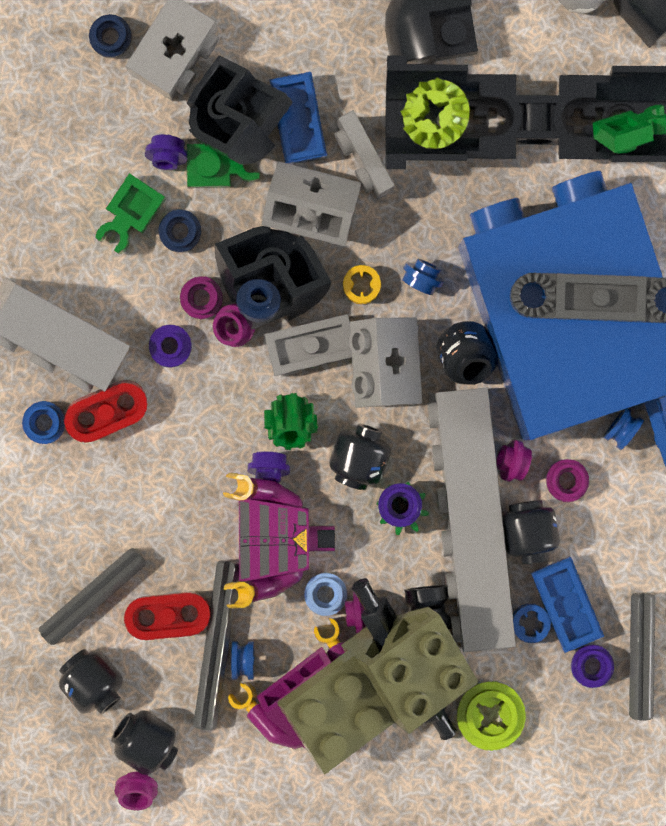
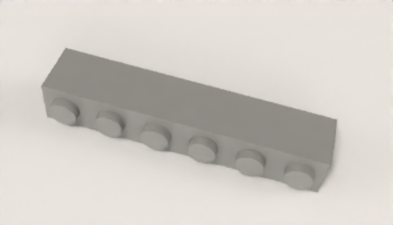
[427,387,516,652]

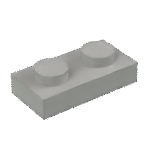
[334,110,395,200]
[264,314,352,376]

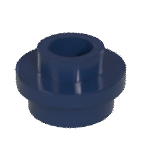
[89,14,132,58]
[159,209,202,253]
[236,279,281,322]

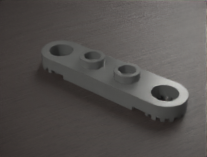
[510,273,666,323]

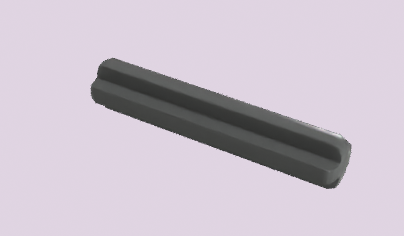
[39,548,146,645]
[629,593,656,721]

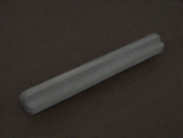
[193,560,239,730]

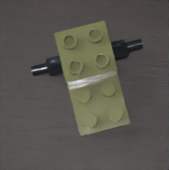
[277,578,478,775]

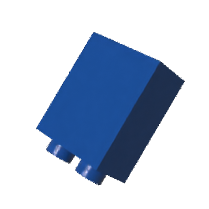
[458,171,666,441]

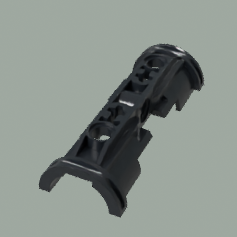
[385,55,666,170]

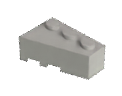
[0,278,130,393]

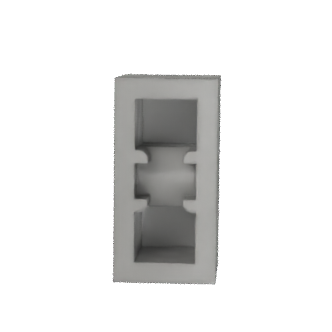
[125,0,219,101]
[261,161,361,247]
[349,317,422,408]

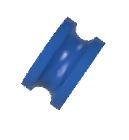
[603,408,644,450]
[513,603,551,643]
[231,641,255,680]

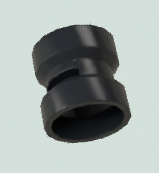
[404,585,451,630]

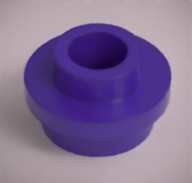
[145,134,188,170]
[149,325,192,368]
[247,451,290,483]
[378,483,422,527]
[571,644,614,688]

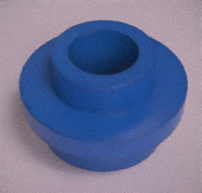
[402,258,444,295]
[22,401,65,444]

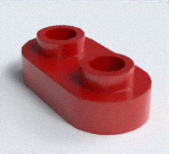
[64,380,147,443]
[124,592,211,640]

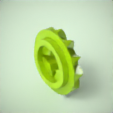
[400,78,470,149]
[457,681,526,751]

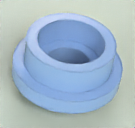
[304,573,347,616]

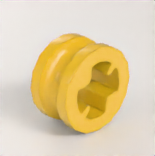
[343,265,381,305]

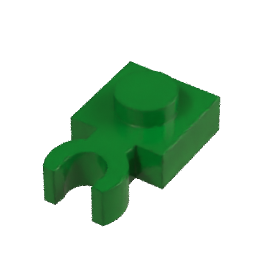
[593,104,666,153]
[187,144,260,189]
[95,173,166,255]

